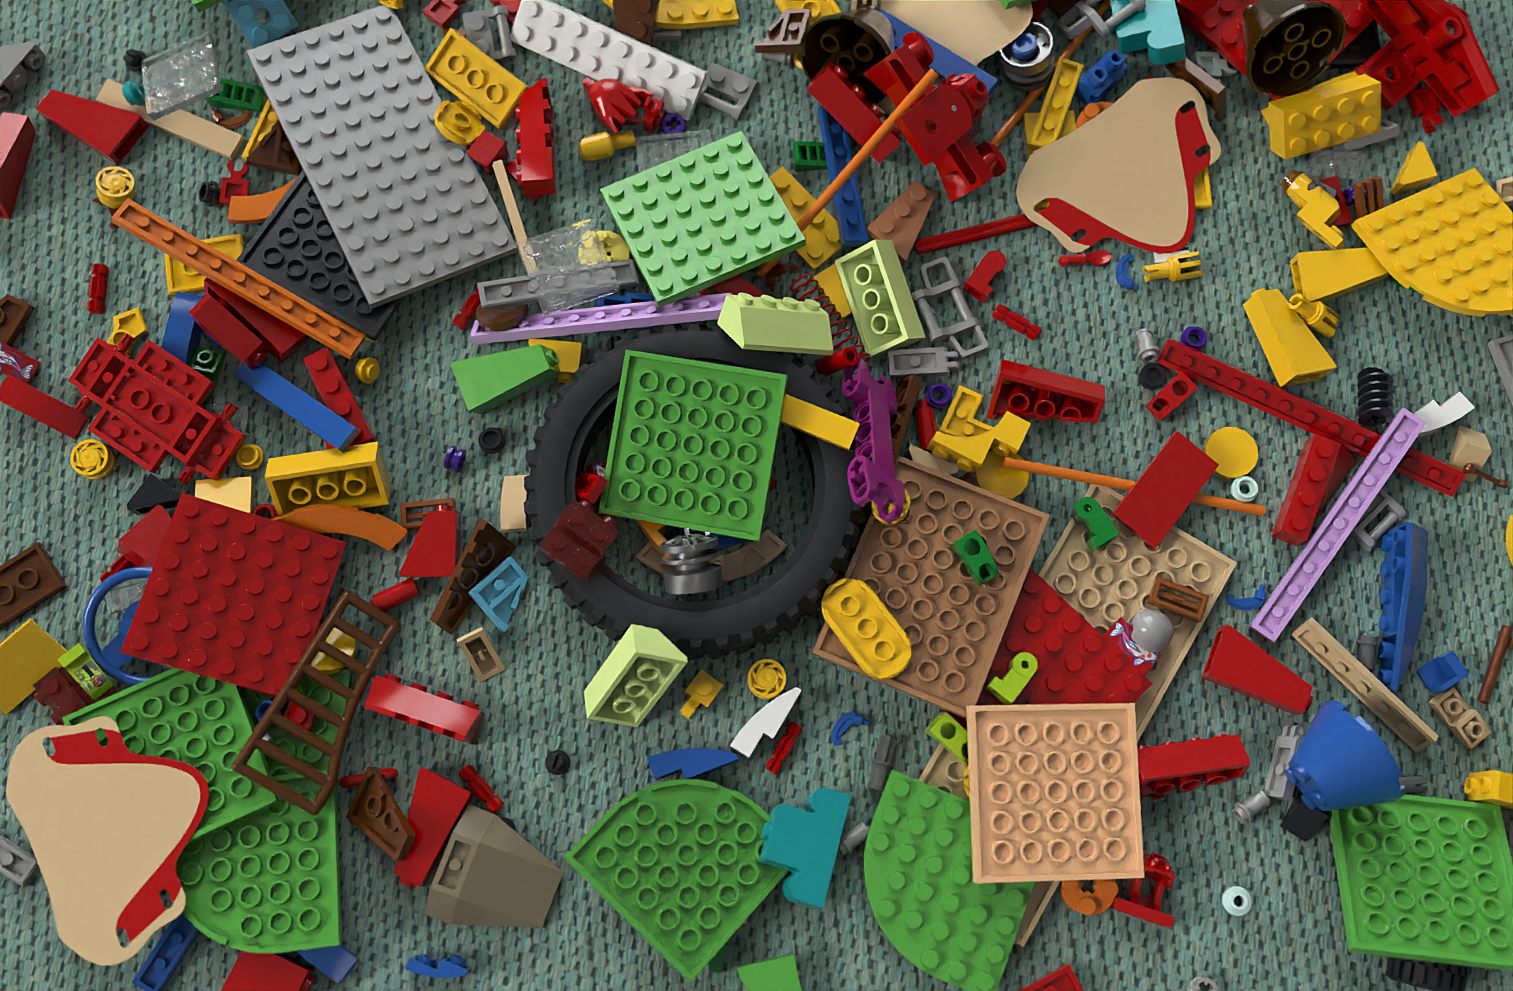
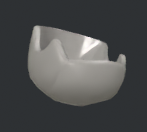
[1130,609,1174,653]

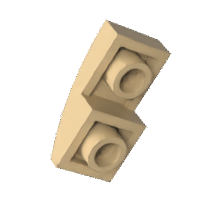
[500,475,530,533]
[1428,686,1491,749]

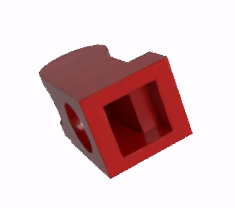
[963,250,1006,304]
[1145,371,1198,422]

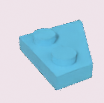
[468,557,529,632]

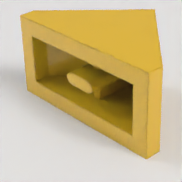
[1390,141,1438,194]

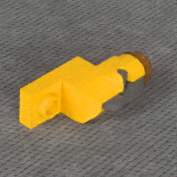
[1280,169,1345,250]

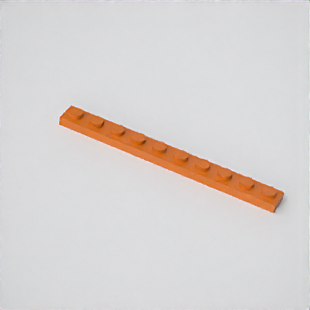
[111,198,365,360]

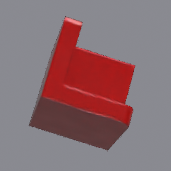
[467,130,508,176]

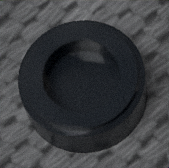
[1138,363,1166,390]

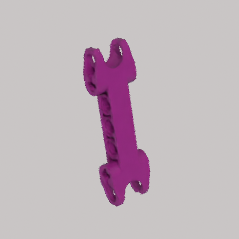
[842,358,905,524]

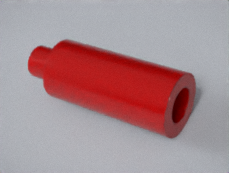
[816,347,859,376]
[914,399,937,452]
[368,577,421,612]

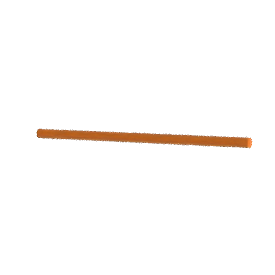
[990,0,1111,148]
[755,68,939,278]
[1003,457,1266,516]

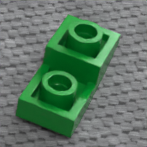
[189,347,225,406]

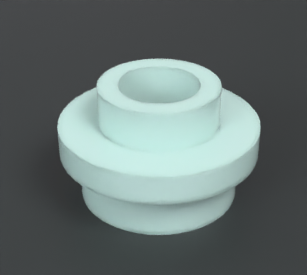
[1230,476,1258,503]
[1222,886,1252,916]

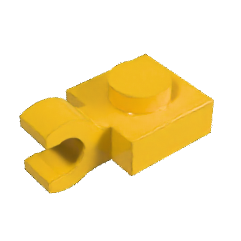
[680,669,723,719]

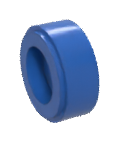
[1011,33,1038,60]

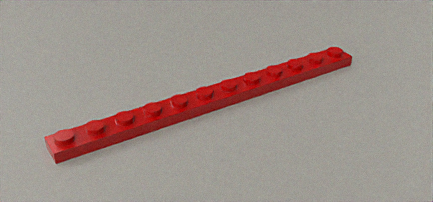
[1156,337,1467,497]

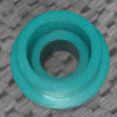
[122,80,147,106]

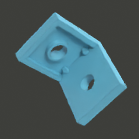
[220,0,299,48]

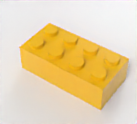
[1268,74,1381,160]
[264,442,391,517]

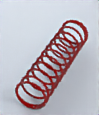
[790,273,870,362]

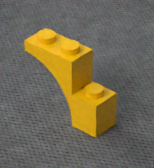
[927,411,1031,473]

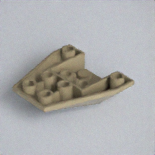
[425,804,564,928]

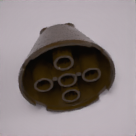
[1242,0,1346,96]
[800,6,896,104]

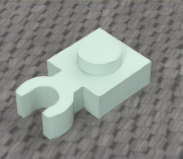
[1191,52,1237,79]

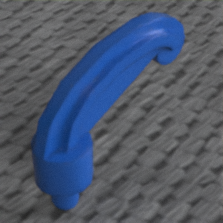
[1116,254,1139,290]
[1226,584,1267,610]
[831,712,870,745]

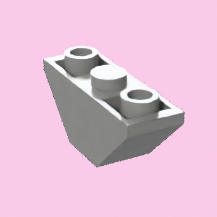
[0,41,46,109]

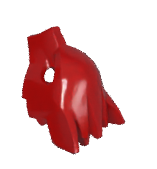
[582,77,653,135]

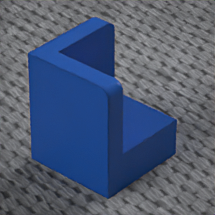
[1416,651,1469,694]

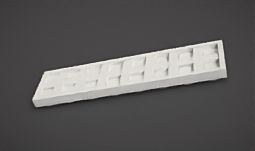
[510,0,708,121]

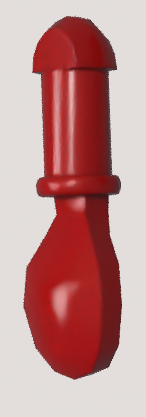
[1058,250,1111,267]
[339,768,398,788]

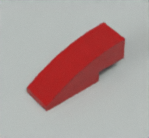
[0,375,89,440]

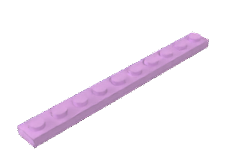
[470,293,732,345]
[1249,408,1427,643]

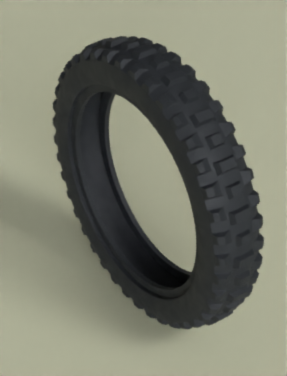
[523,322,866,660]

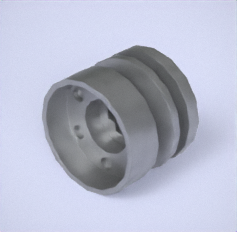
[1000,21,1055,92]
[660,534,723,594]

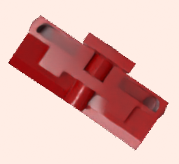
[1355,0,1500,118]
[863,31,1007,202]

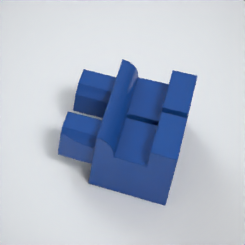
[1074,50,1129,105]

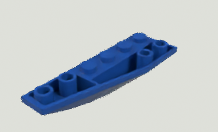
[1377,522,1428,692]

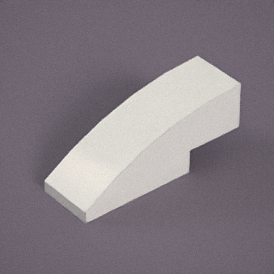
[1414,392,1475,438]
[730,687,801,759]

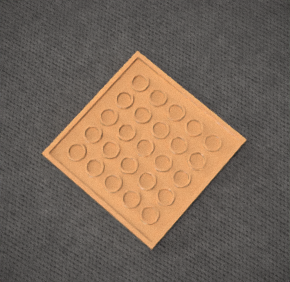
[966,703,1144,883]

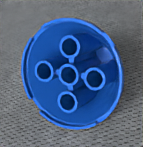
[1284,700,1405,811]

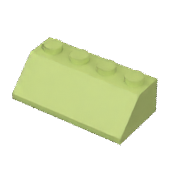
[835,239,926,358]
[717,293,833,355]
[584,624,688,727]

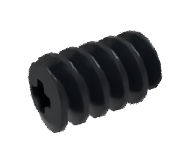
[1357,367,1395,426]

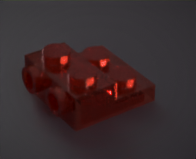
[539,499,619,581]
[33,666,119,726]

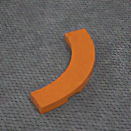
[227,176,298,224]
[271,504,407,551]

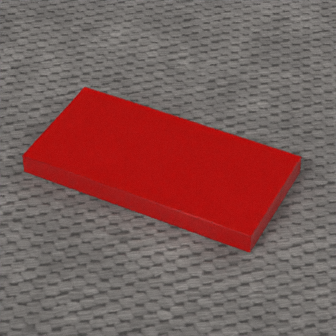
[1111,431,1219,549]

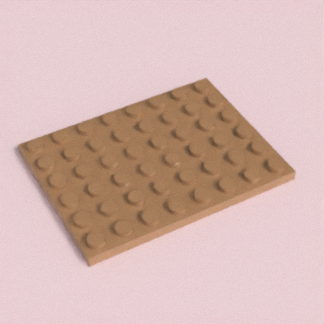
[812,456,1050,719]

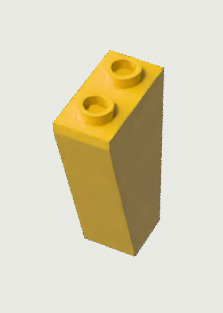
[1464,770,1513,810]

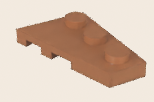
[866,180,935,265]

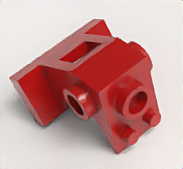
[1110,853,1175,928]

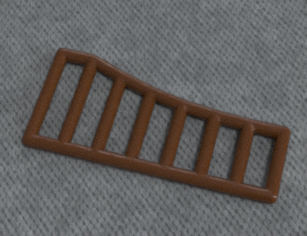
[232,591,401,816]

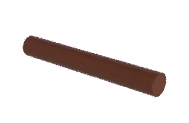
[1477,625,1513,704]

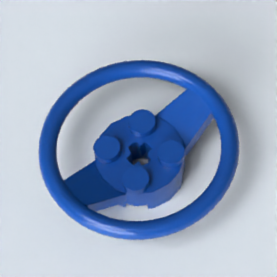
[83,567,153,686]

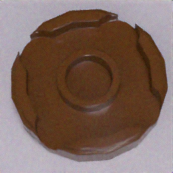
[475,303,529,332]

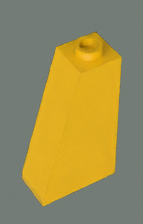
[1290,247,1390,303]
[1243,288,1337,387]

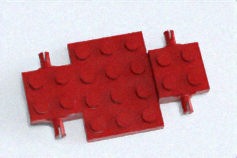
[68,333,247,485]

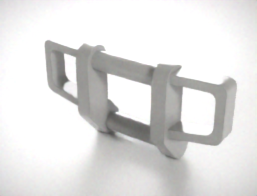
[1056,0,1146,39]
[911,256,988,359]

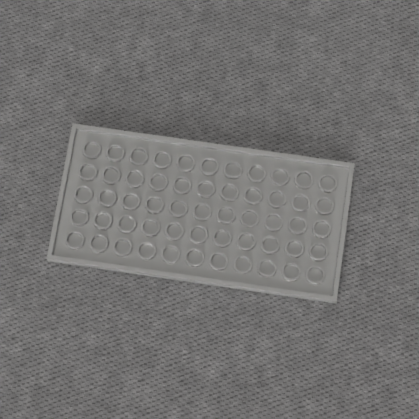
[246,3,518,309]

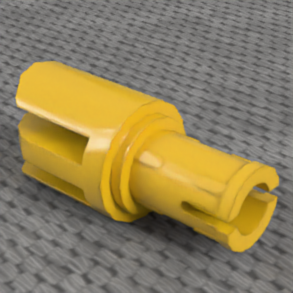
[578,130,636,161]
[1143,251,1204,282]
[1288,293,1339,338]

